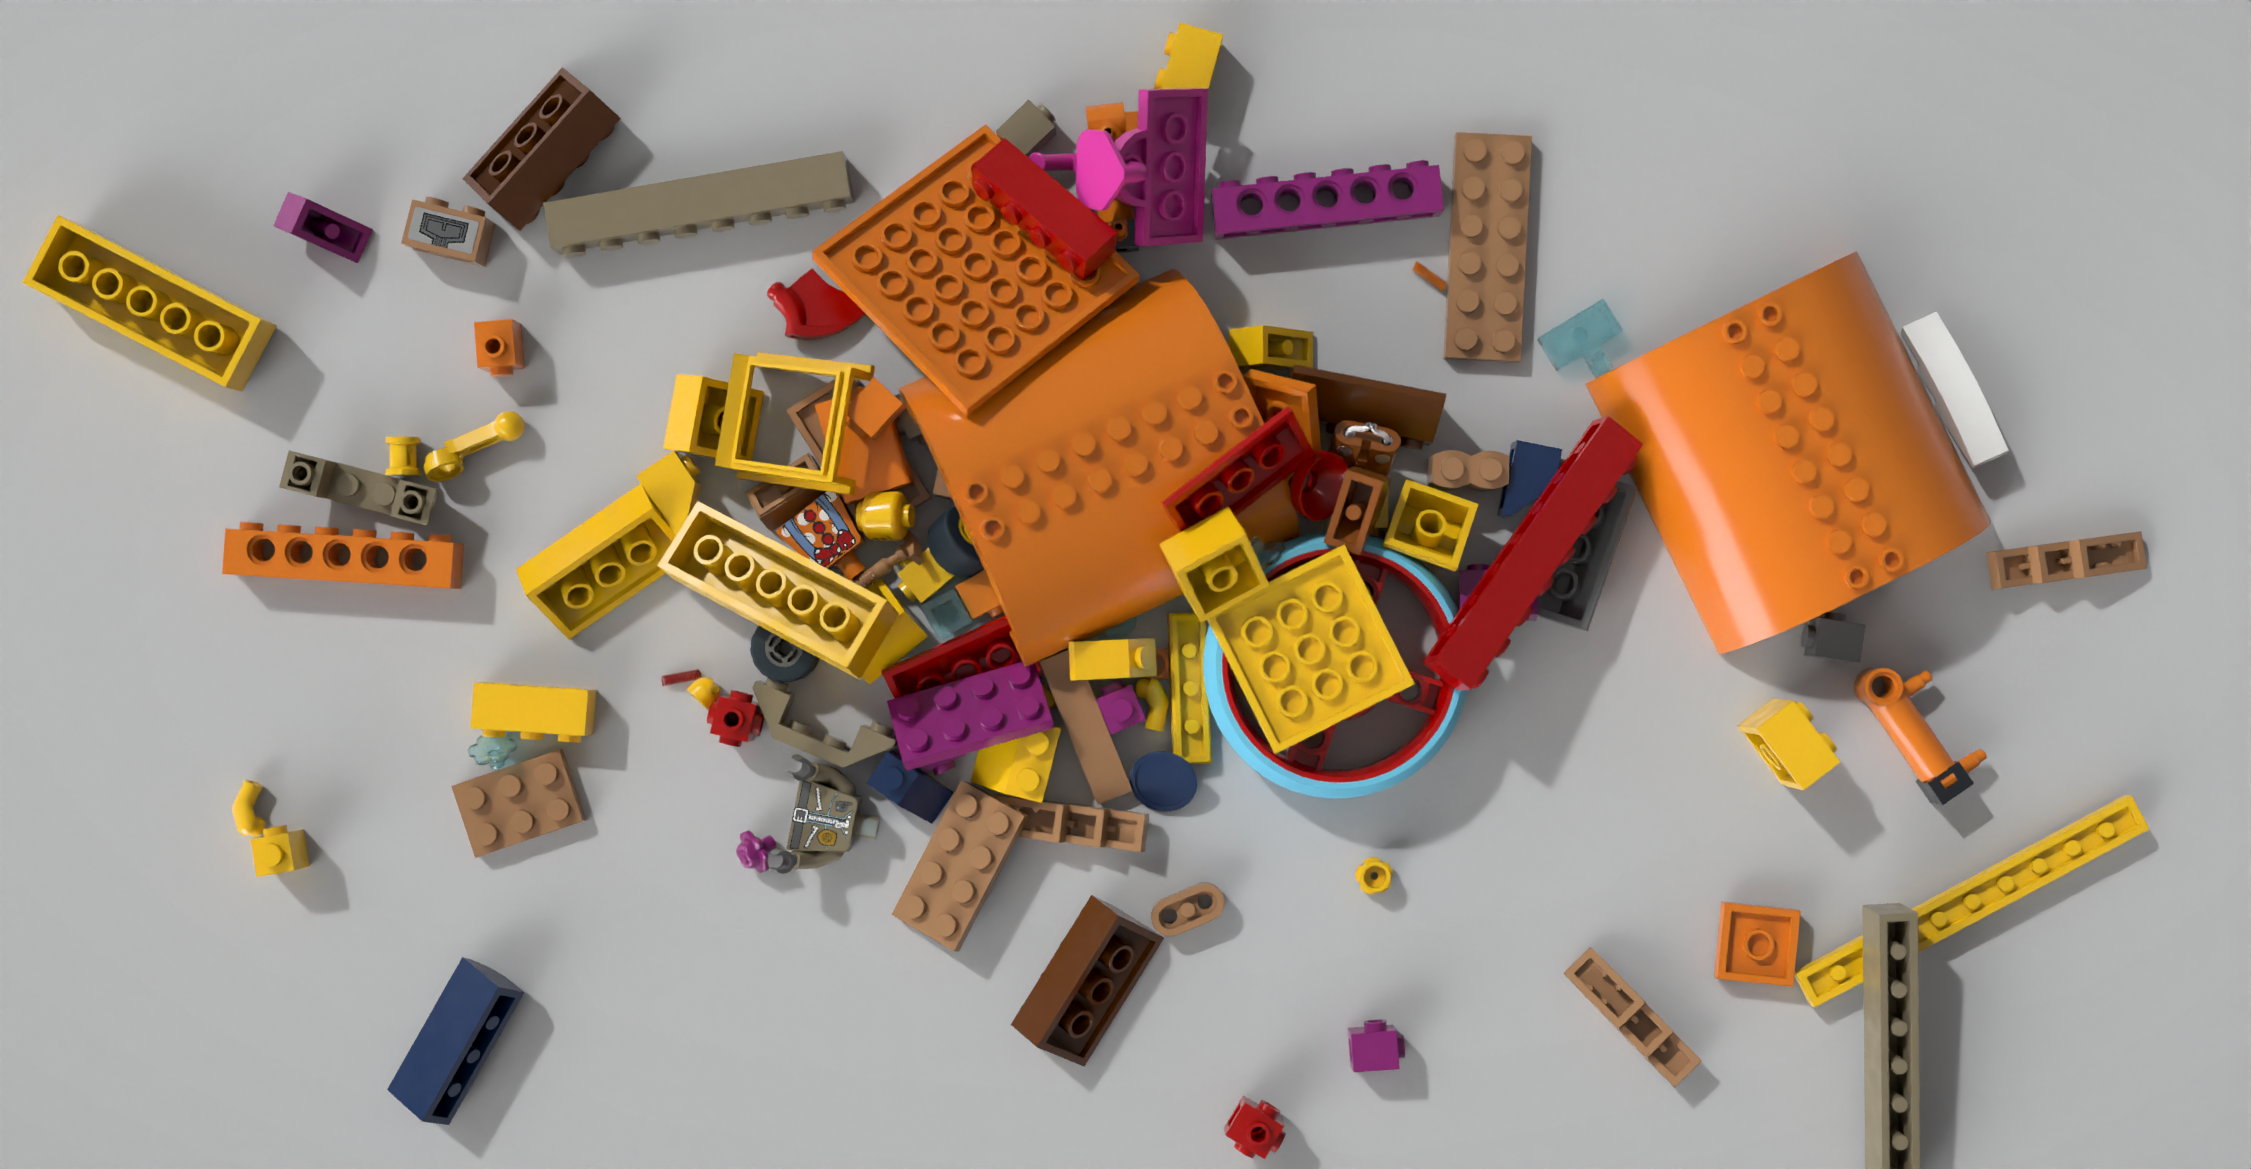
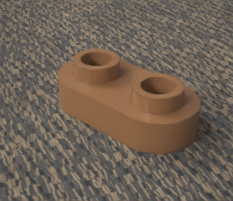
[1151,882,1224,937]

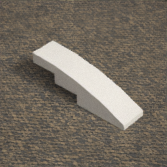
[1900,311,2009,468]

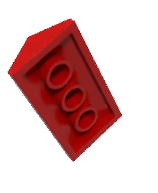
[1161,406,1315,532]
[881,615,1045,698]

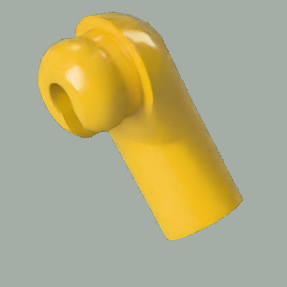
[1135,678,1169,732]
[232,779,265,837]

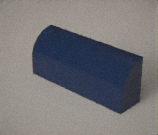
[387,957,524,1125]

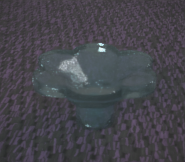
[1249,537,1285,571]
[468,732,517,769]

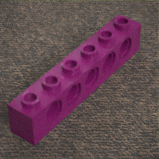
[1211,160,1444,240]

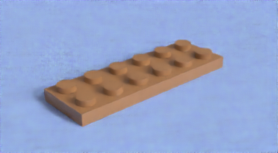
[1443,132,1532,363]

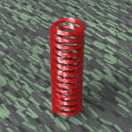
[661,669,701,686]

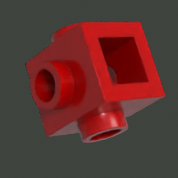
[707,690,765,747]
[1224,1095,1286,1159]

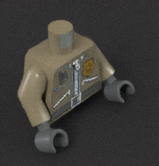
[770,754,880,874]

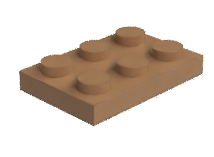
[451,749,586,858]

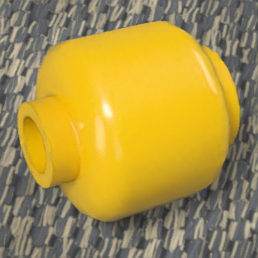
[856,491,915,541]

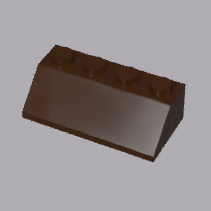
[462,67,621,231]
[1289,365,1447,450]
[1011,895,1164,1066]

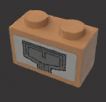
[401,197,496,267]

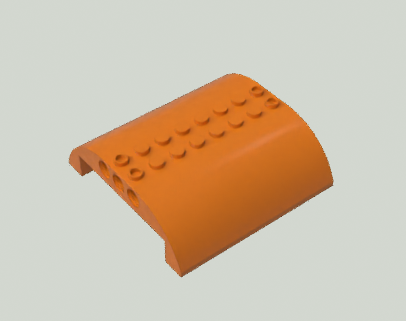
[1585,251,1991,654]
[898,268,1299,667]

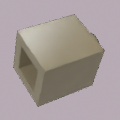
[996,99,1056,157]

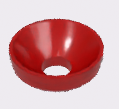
[1289,451,1348,521]

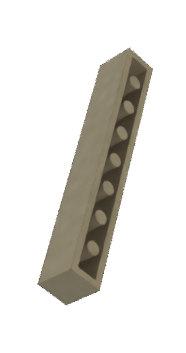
[543,151,855,257]
[1863,903,1920,1169]

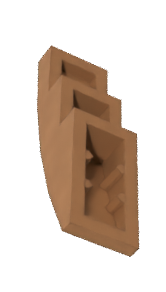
[1986,531,2147,590]
[1039,647,1133,805]
[993,795,1149,852]
[1563,947,1702,1088]

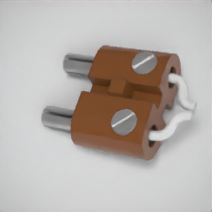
[1328,420,1401,476]

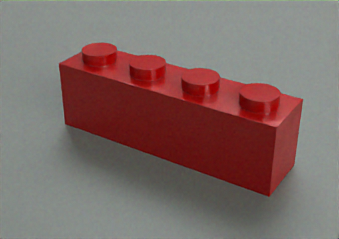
[972,138,1118,280]

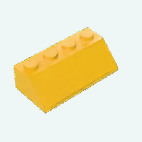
[516,483,676,640]

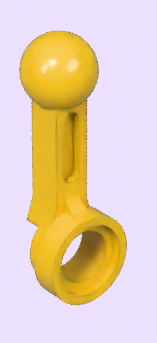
[423,411,525,482]

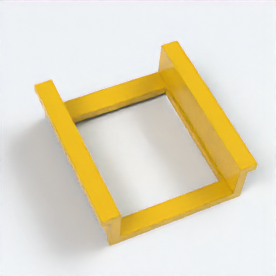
[715,352,875,495]

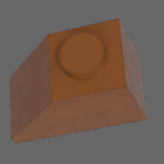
[1324,466,1392,555]

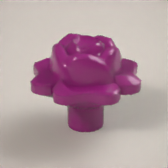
[736,830,777,873]

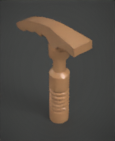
[852,529,924,589]

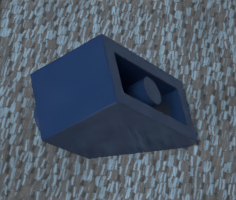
[1497,440,1565,518]
[866,750,954,824]

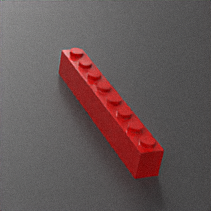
[1422,416,1643,691]

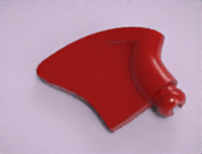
[767,268,866,340]

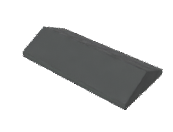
[1537,481,1638,632]

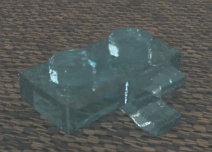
[1537,298,1623,378]

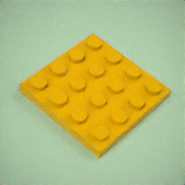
[1207,544,1415,754]

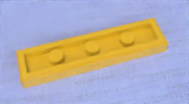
[1167,613,1212,764]

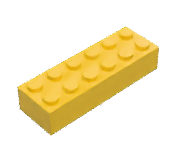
[22,215,277,392]
[658,501,899,680]

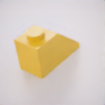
[1229,325,1313,370]
[636,451,702,536]
[1068,638,1157,681]

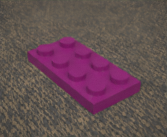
[887,662,1054,771]

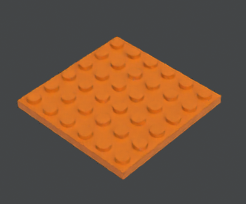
[812,124,1140,417]

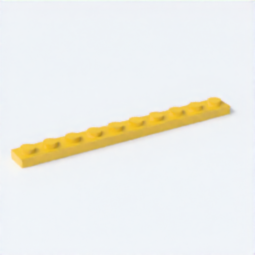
[1794,795,2149,1008]

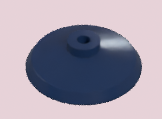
[1130,751,1197,812]

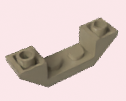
[279,451,439,526]
[752,678,898,768]

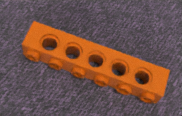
[222,522,464,589]

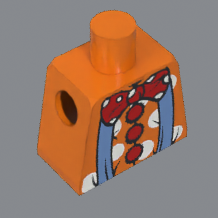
[776,492,866,581]

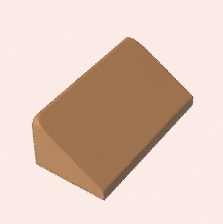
[745,453,827,531]

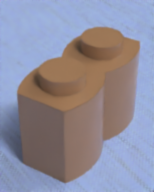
[1427,450,1509,491]

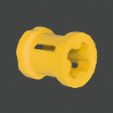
[385,436,421,476]

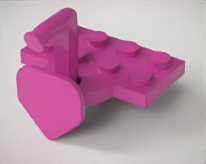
[1029,88,1208,246]

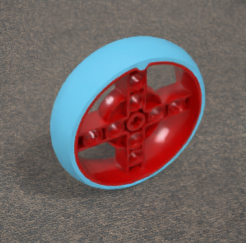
[1203,532,1468,798]

